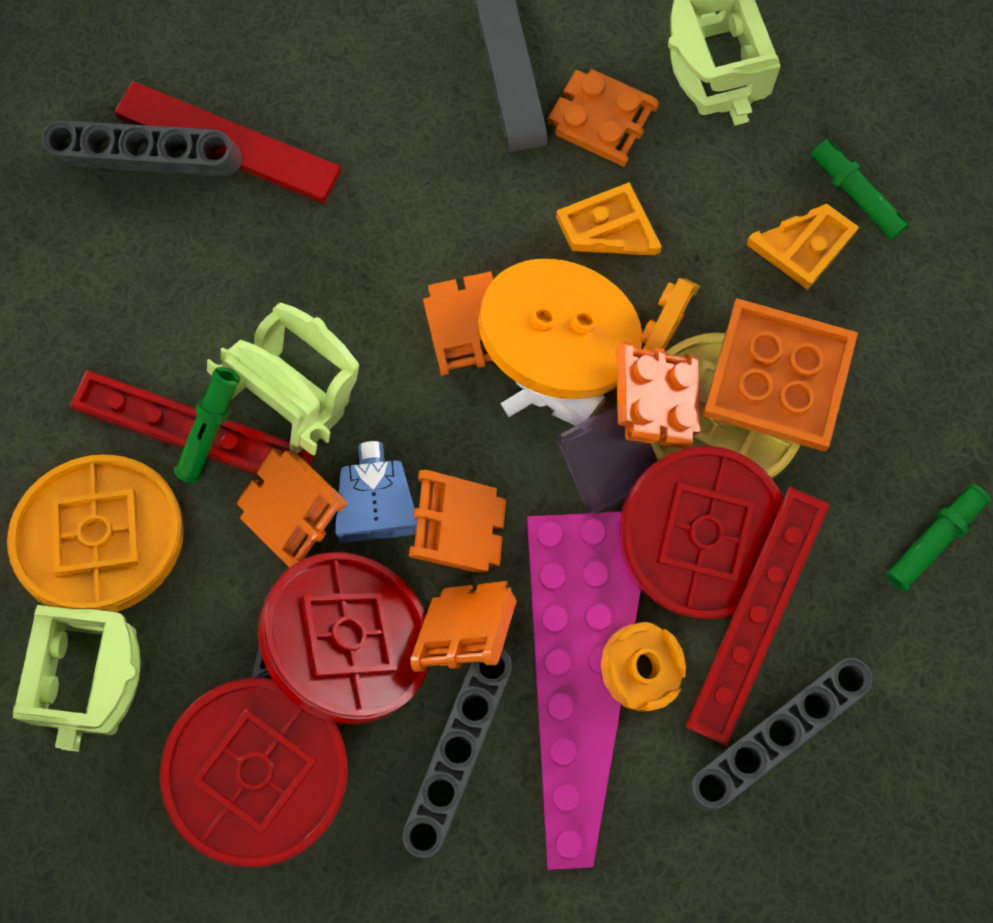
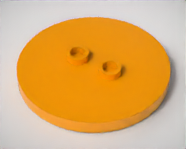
[478,259,642,399]
[7,454,184,612]

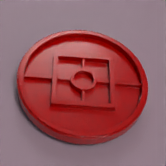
[619,446,783,619]
[258,552,429,724]
[160,678,348,867]

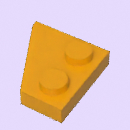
[556,182,662,256]
[746,204,859,290]
[640,278,700,351]

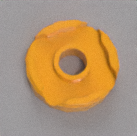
[601,622,686,712]

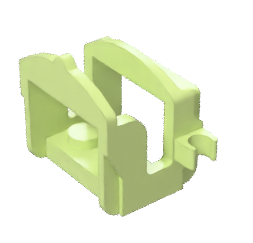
[668,0,781,126]
[207,303,359,455]
[12,605,141,752]

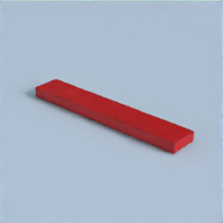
[114,81,342,204]
[69,370,315,476]
[685,487,830,746]

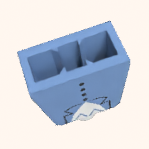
[335,441,417,543]

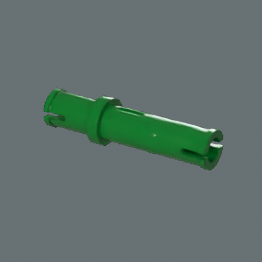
[810,138,910,242]
[174,367,241,483]
[884,484,991,592]

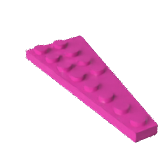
[527,512,641,870]

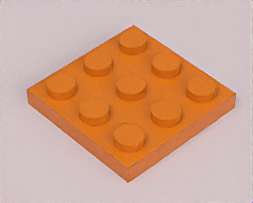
[702,298,858,452]

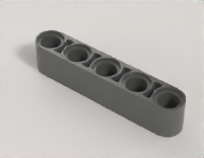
[473,0,547,154]
[42,120,242,176]
[402,649,512,859]
[688,658,873,811]

